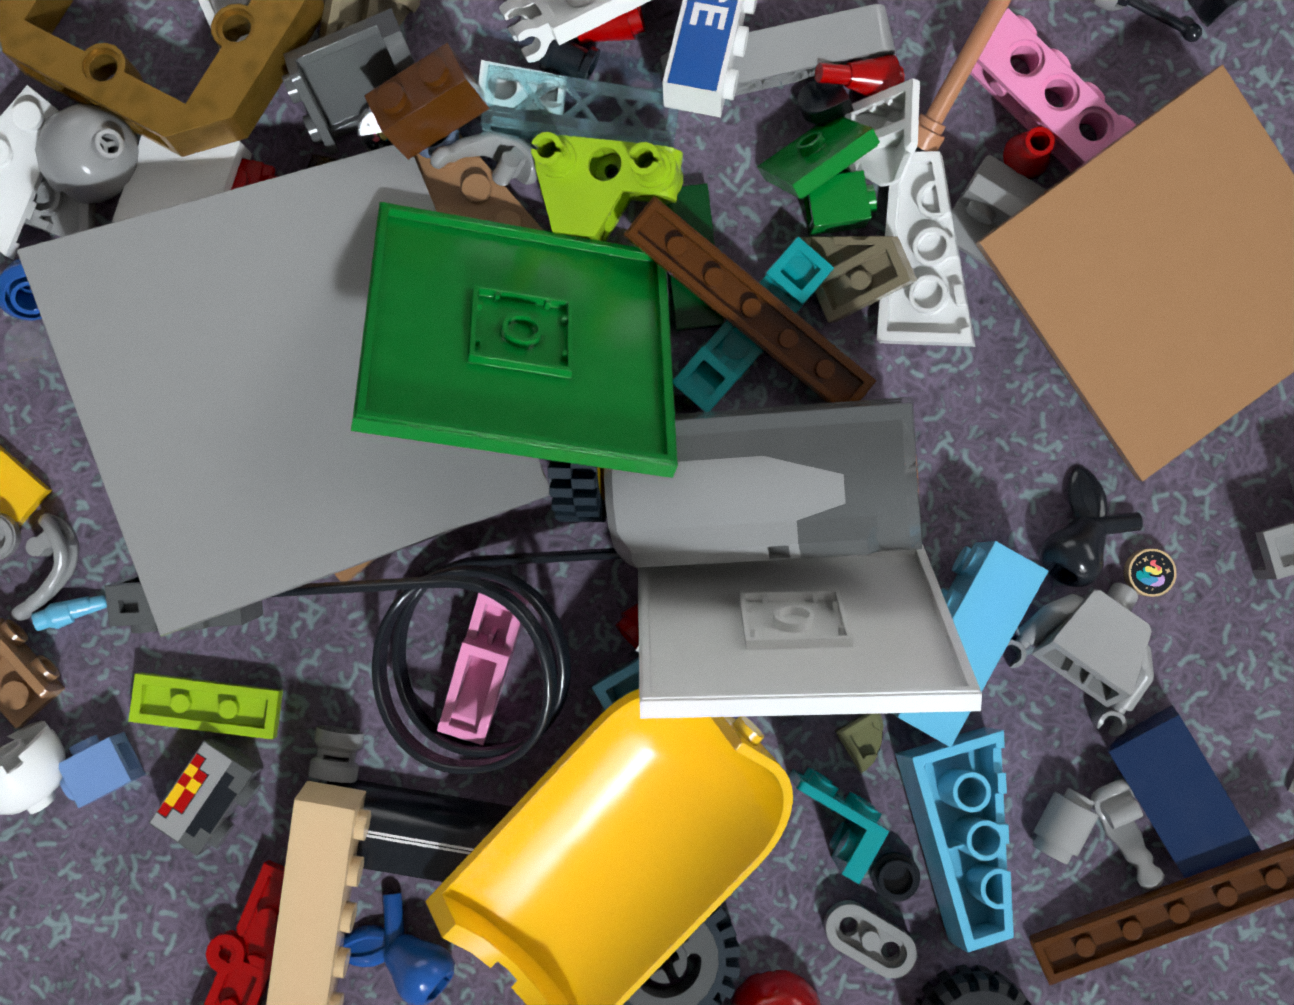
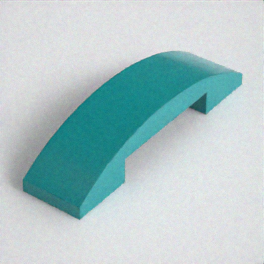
[673,237,834,412]

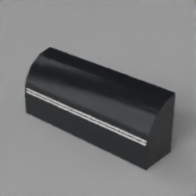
[327,780,513,882]

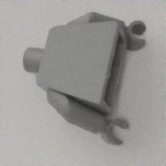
[1007,583,1154,737]

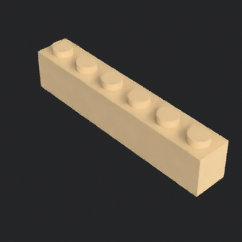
[266,781,371,1005]

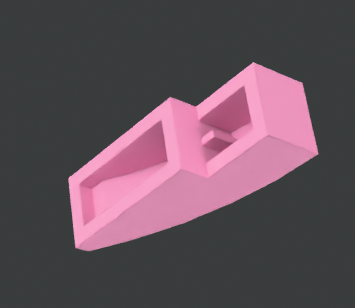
[437,588,529,745]

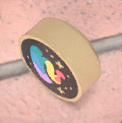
[1124,549,1177,597]

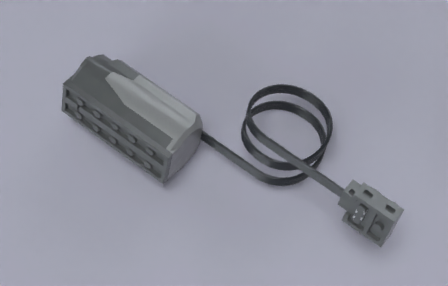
[104,396,922,774]

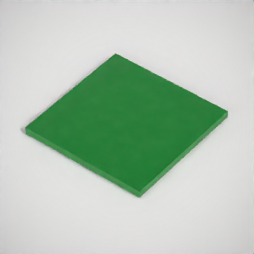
[351,202,678,478]

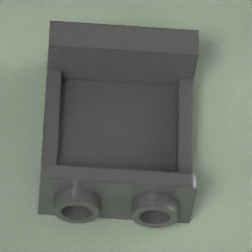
[281,8,415,155]

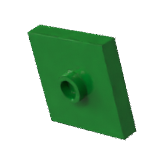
[757,116,880,199]

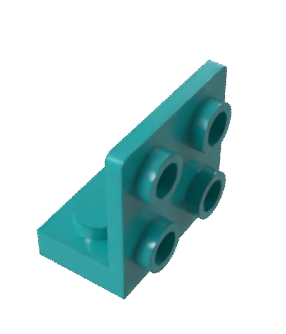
[788,767,890,884]

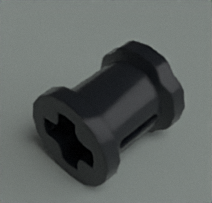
[539,39,600,89]

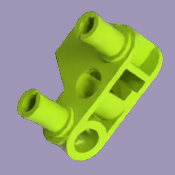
[531,132,683,242]

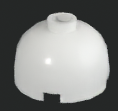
[0,721,66,815]

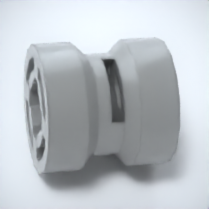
[308,725,365,783]

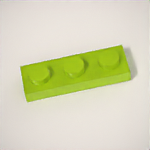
[128,672,283,740]

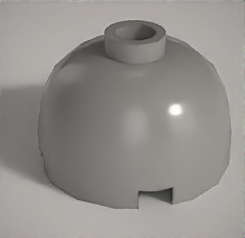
[35,104,139,204]

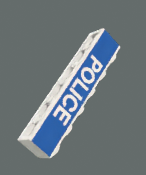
[662,0,757,117]

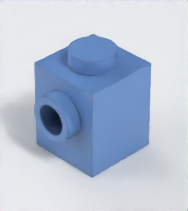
[59,732,146,808]

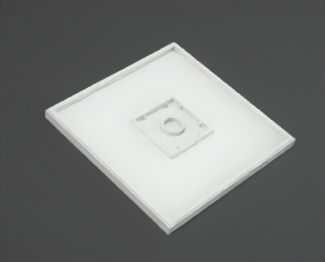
[638,545,982,719]

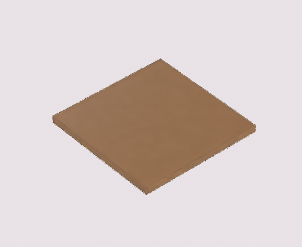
[975,65,1294,482]

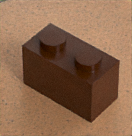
[364,42,490,160]

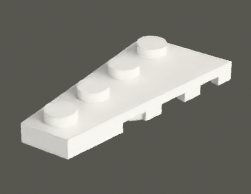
[876,151,976,347]

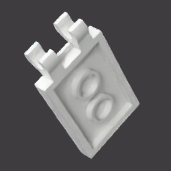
[499,0,651,63]

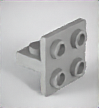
[952,155,1047,270]

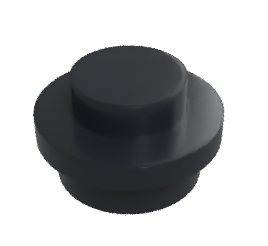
[871,852,920,902]

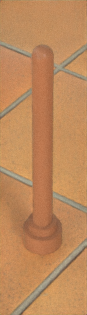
[917,0,1011,151]

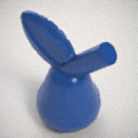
[343,893,455,1005]

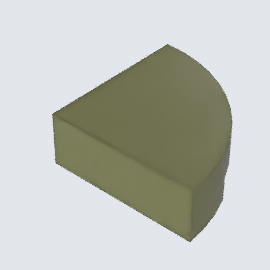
[835,713,884,773]

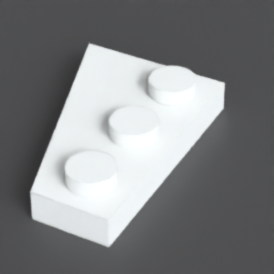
[0,85,59,260]

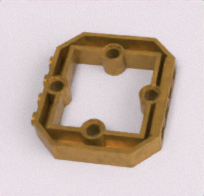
[0,0,325,157]

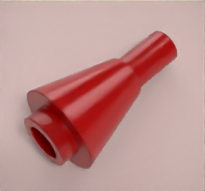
[815,54,904,96]

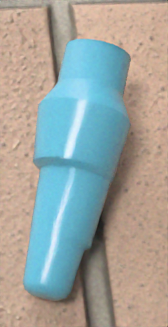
[31,595,107,631]

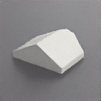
[845,78,920,187]

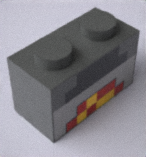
[149,736,264,856]

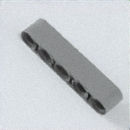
[659,4,896,96]

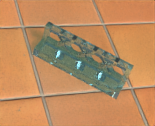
[481,64,679,148]

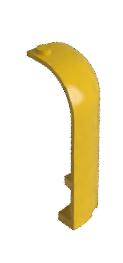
[425,689,793,1005]

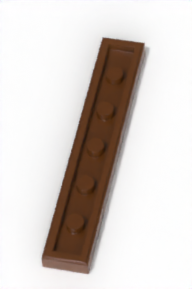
[623,196,877,403]
[1029,839,1294,986]

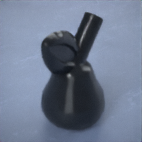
[1040,466,1143,587]

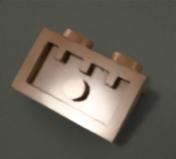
[0,618,65,729]

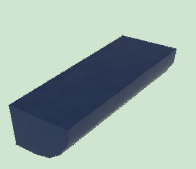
[1109,705,1261,878]

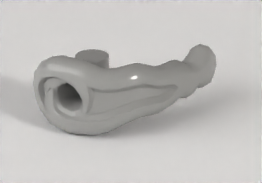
[430,130,538,186]
[11,513,79,621]
[1091,779,1165,890]

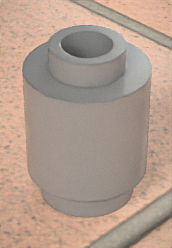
[1032,787,1099,865]

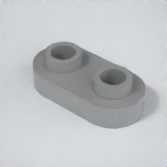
[824,900,917,978]

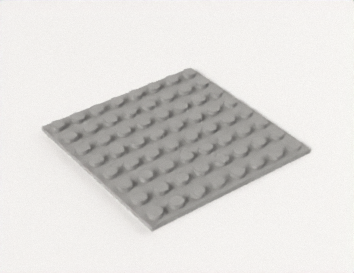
[17,145,550,637]

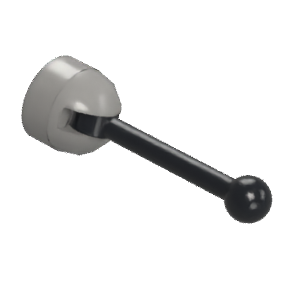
[1091,0,1202,42]

